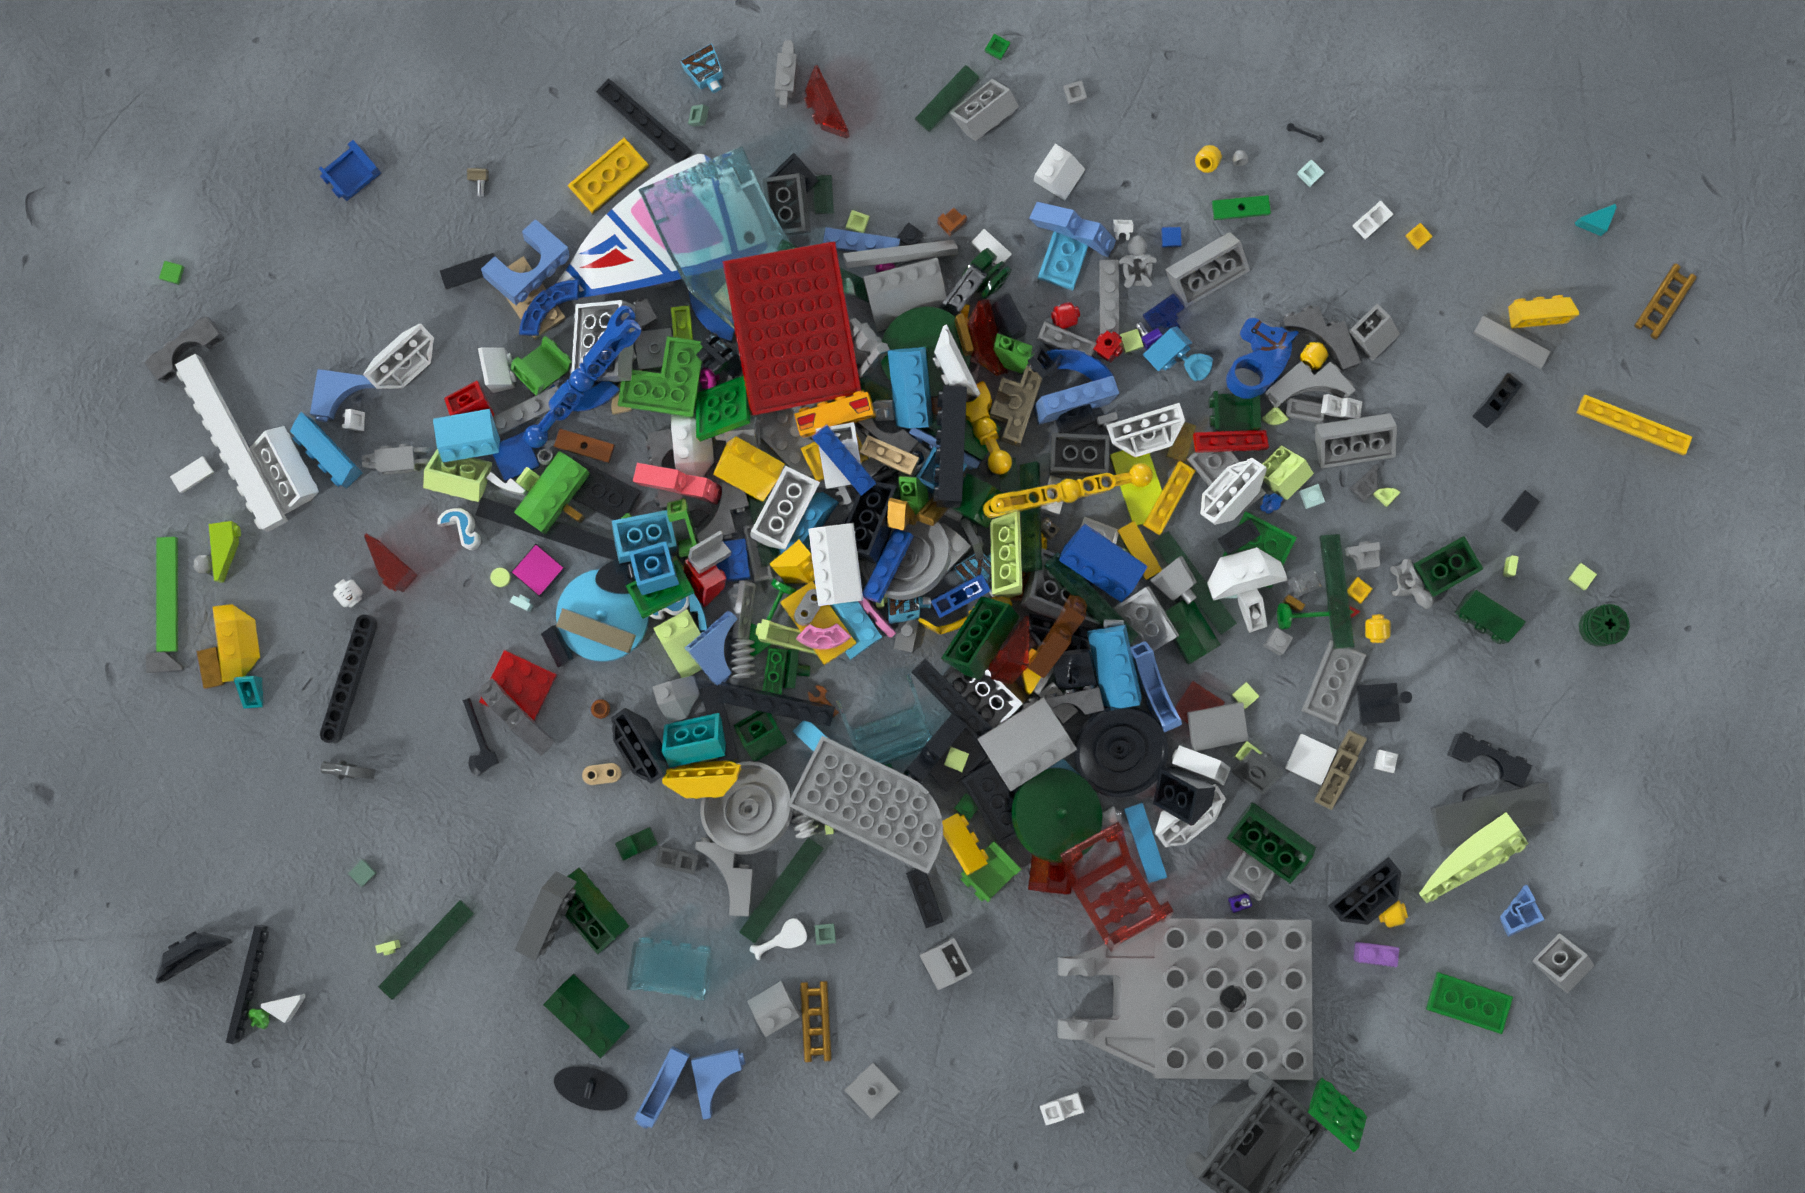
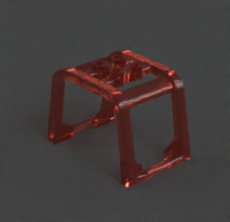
[1060,822,1174,952]

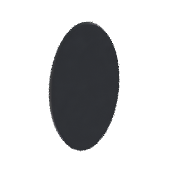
[595,559,636,594]
[554,1066,627,1111]

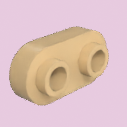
[582,763,622,785]

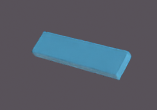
[1124,803,1167,883]

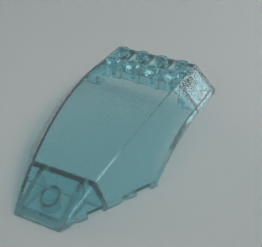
[638,147,793,330]

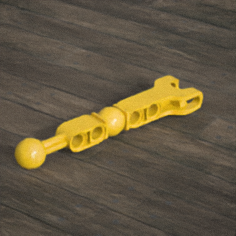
[983,463,1153,518]

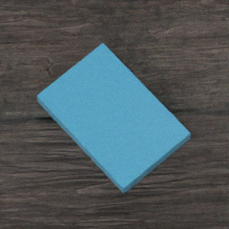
[1038,232,1088,291]

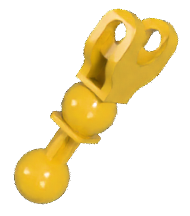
[965,381,1012,475]

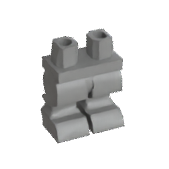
[849,318,890,377]

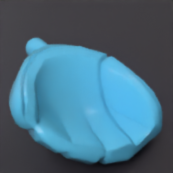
[1180,354,1213,381]

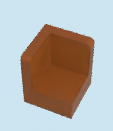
[937,208,967,237]

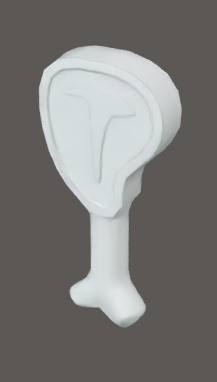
[750,918,807,960]

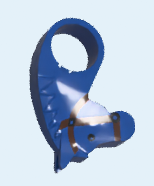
[1226,318,1298,399]

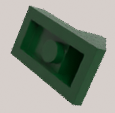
[615,827,658,861]

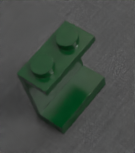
[1208,391,1261,432]

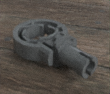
[320,760,376,780]

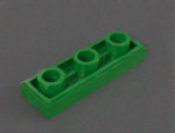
[1212,195,1271,221]
[762,647,788,695]

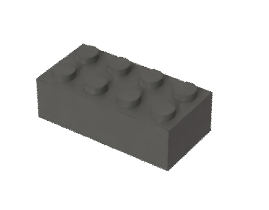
[515,871,576,961]

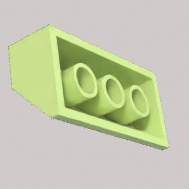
[990,511,1022,598]

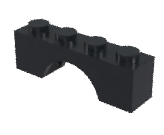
[1447,732,1532,787]

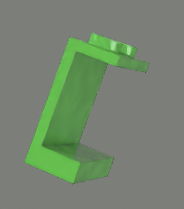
[510,336,572,396]
[667,498,698,558]
[960,841,1021,902]

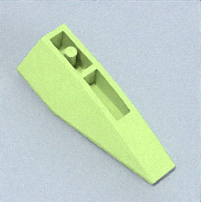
[1419,813,1529,903]

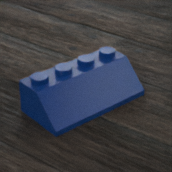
[1059,523,1147,603]

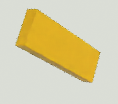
[1117,521,1162,580]

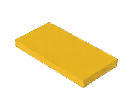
[567,137,649,214]
[780,581,856,665]

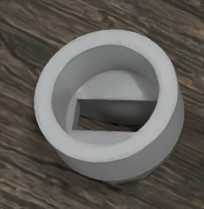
[1233,150,1248,166]
[537,449,553,466]

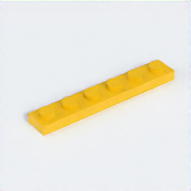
[1576,395,1692,455]

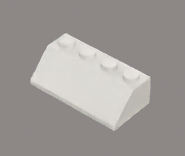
[249,426,319,514]
[751,466,820,550]
[809,523,863,606]

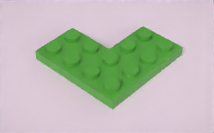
[618,336,702,418]

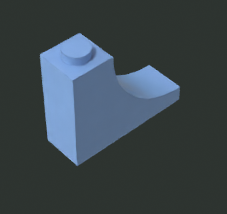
[310,369,376,422]
[685,611,738,685]
[691,1049,745,1120]

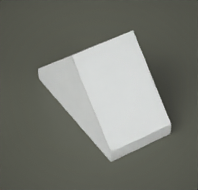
[261,994,306,1023]

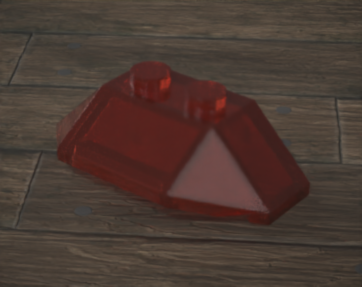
[804,65,849,138]
[966,299,1008,376]

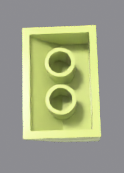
[423,449,492,502]

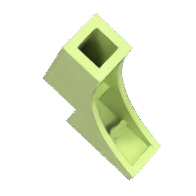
[756,619,817,655]

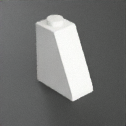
[1172,745,1231,786]

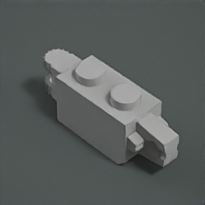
[775,40,798,109]
[362,444,430,475]

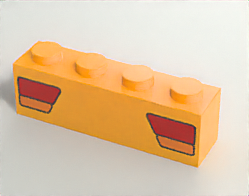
[794,391,876,438]

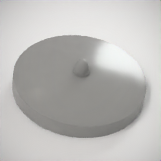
[860,521,952,600]
[700,761,793,854]

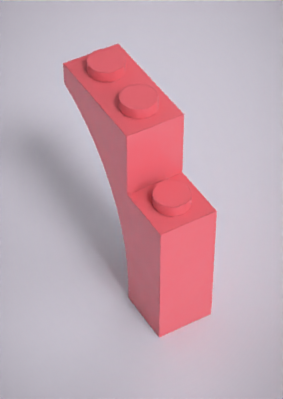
[633,463,722,505]

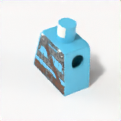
[681,43,723,93]
[954,553,992,584]
[887,597,931,624]

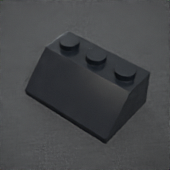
[1153,767,1216,826]

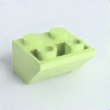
[1262,445,1314,500]

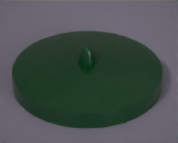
[881,307,972,398]
[1012,768,1102,863]

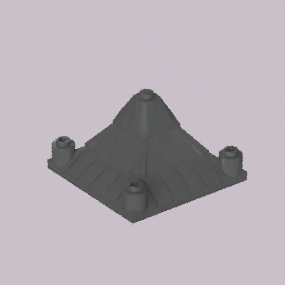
[1185,1071,1325,1193]

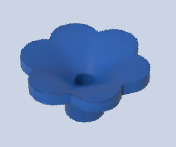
[1261,493,1283,514]

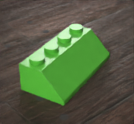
[514,451,590,535]

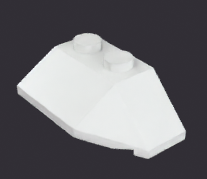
[363,323,434,389]
[932,325,981,397]
[1106,403,1185,458]
[671,412,714,477]
[1200,458,1267,525]
[1207,548,1288,601]
[1155,784,1226,847]

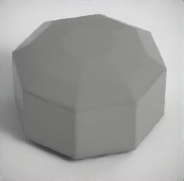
[193,555,213,574]

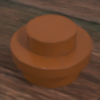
[591,699,610,719]

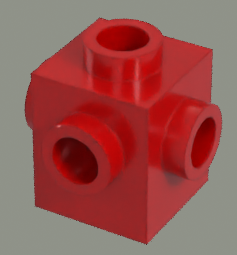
[1093,330,1124,363]

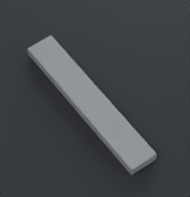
[843,240,958,268]

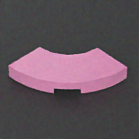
[858,597,896,637]
[796,623,851,649]

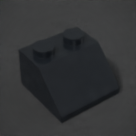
[986,293,1027,340]

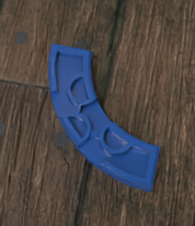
[688,275,735,342]
[519,280,579,336]
[1046,349,1114,381]
[549,381,620,412]

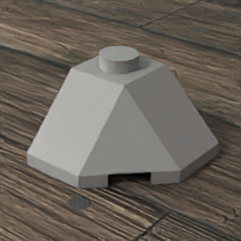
[653,675,700,724]

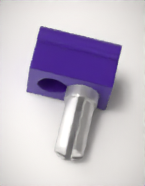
[1136,322,1163,350]
[1228,893,1252,913]

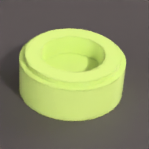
[490,568,511,587]

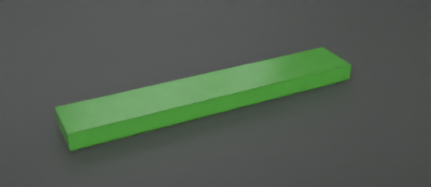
[156,537,178,652]

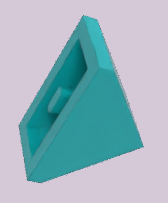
[1575,204,1617,236]
[234,676,263,709]

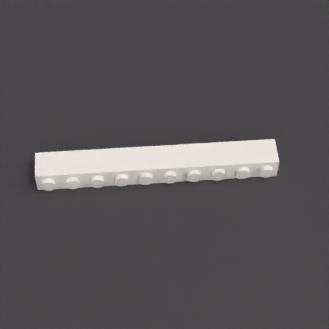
[175,354,288,532]

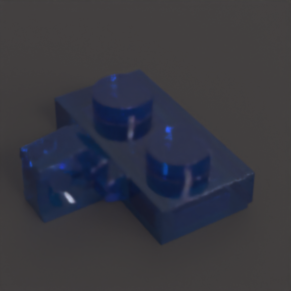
[1142,293,1185,330]

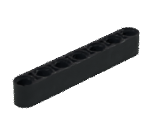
[320,614,377,744]

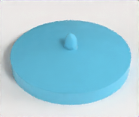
[556,569,649,662]

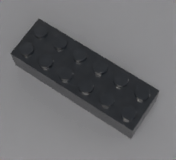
[933,385,967,508]

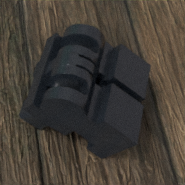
[696,333,743,379]

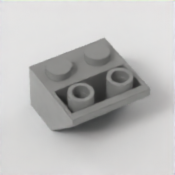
[1349,304,1400,361]
[920,937,973,990]

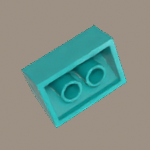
[662,713,726,768]

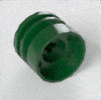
[962,248,1012,299]
[1579,604,1630,647]

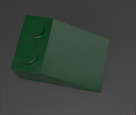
[1413,536,1483,598]

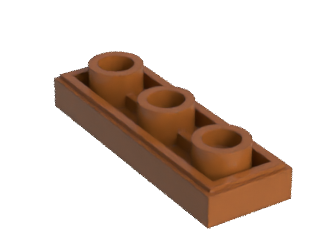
[554,428,615,463]

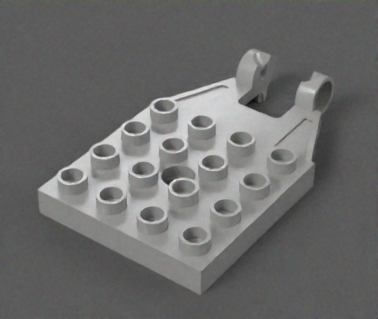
[1057,917,1313,1080]

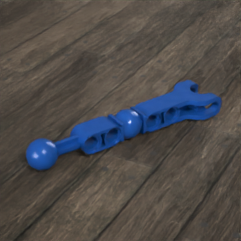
[524,305,641,448]

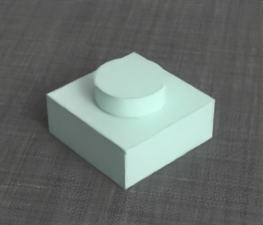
[1297,159,1325,187]
[1299,484,1325,509]
[510,595,534,612]

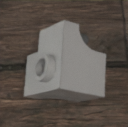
[1344,541,1380,571]

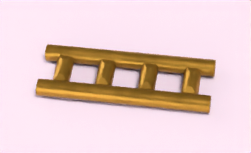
[1634,263,1697,340]
[800,981,832,1062]

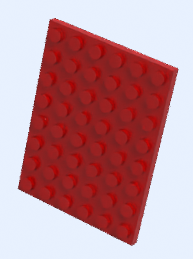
[722,241,861,416]

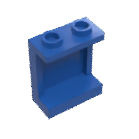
[318,140,381,201]

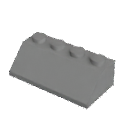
[1165,232,1250,308]
[1315,413,1397,469]

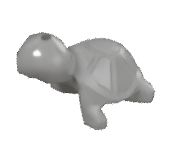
[1119,235,1157,288]
[1390,559,1435,609]

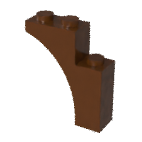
[1028,594,1087,678]

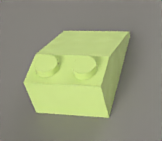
[653,610,702,678]

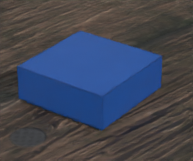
[1161,227,1181,248]

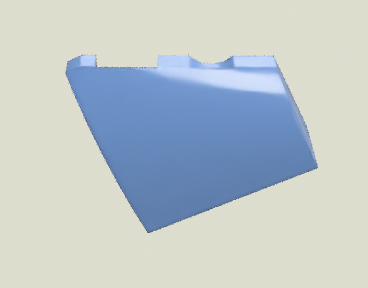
[1500,885,1545,937]

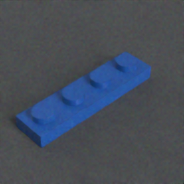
[812,424,876,495]
[863,529,914,603]

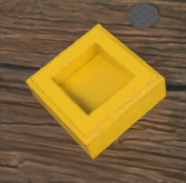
[1405,223,1433,250]
[1345,577,1373,604]

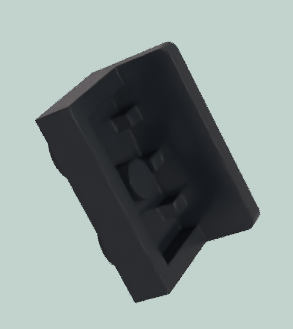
[1028,346,1063,378]

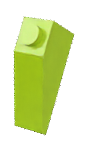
[208,521,241,583]

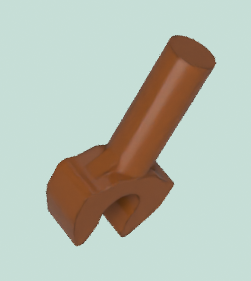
[808,685,839,718]

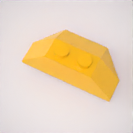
[212,604,260,683]
[662,761,741,799]

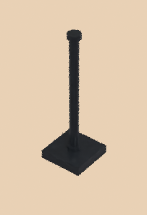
[1357,683,1412,724]

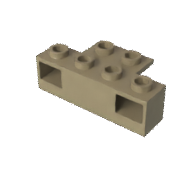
[990,366,1042,447]

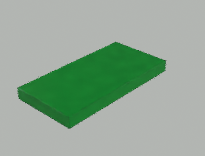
[1426,972,1513,1034]

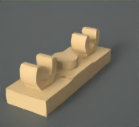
[860,435,920,476]

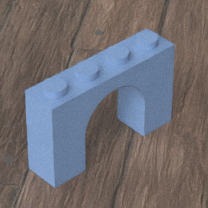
[481,219,570,305]
[1033,376,1119,425]

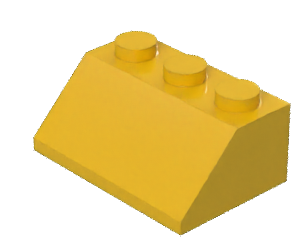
[1508,295,1579,329]
[713,436,785,502]
[942,813,989,876]

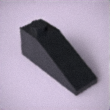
[1472,373,1523,428]

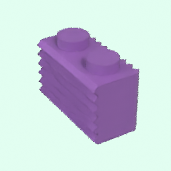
[1354,942,1399,968]

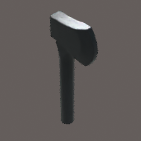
[463,698,499,776]

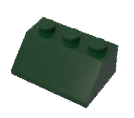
[1454,590,1526,644]
[1164,600,1221,665]

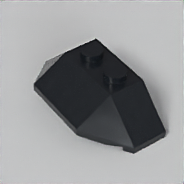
[1026,613,1094,654]
[611,708,667,784]
[1328,857,1402,925]
[155,931,232,984]

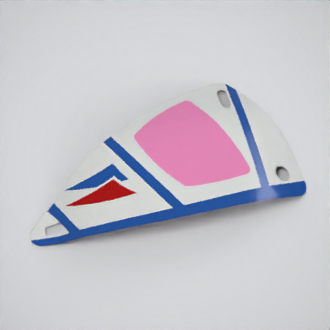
[557,154,769,298]

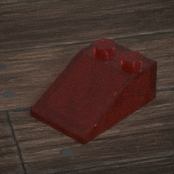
[364,533,418,592]
[989,616,1029,684]

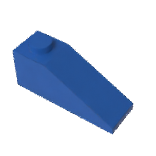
[931,574,991,618]

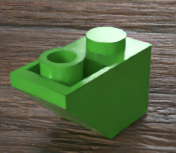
[994,333,1032,374]
[899,476,929,515]

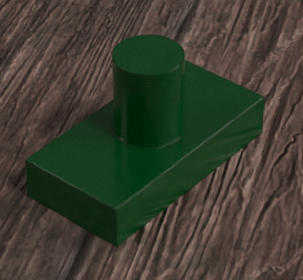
[784,649,810,689]

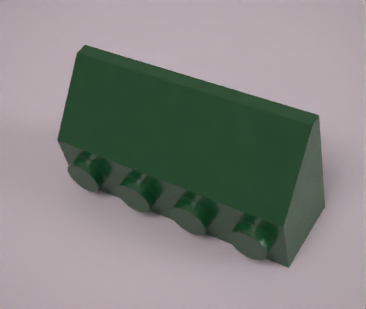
[941,596,1020,680]
[1226,802,1316,884]
[565,867,630,955]
[543,973,630,1059]

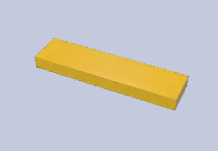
[1143,461,1196,535]

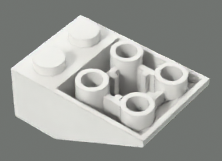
[816,422,861,489]

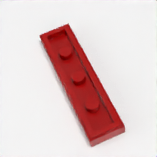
[1193,430,1269,453]

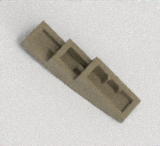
[556,608,636,653]
[1314,729,1367,810]

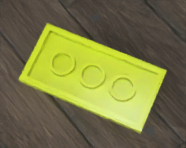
[1109,450,1162,526]

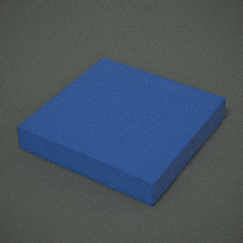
[493,431,540,482]

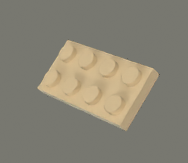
[506,256,566,340]

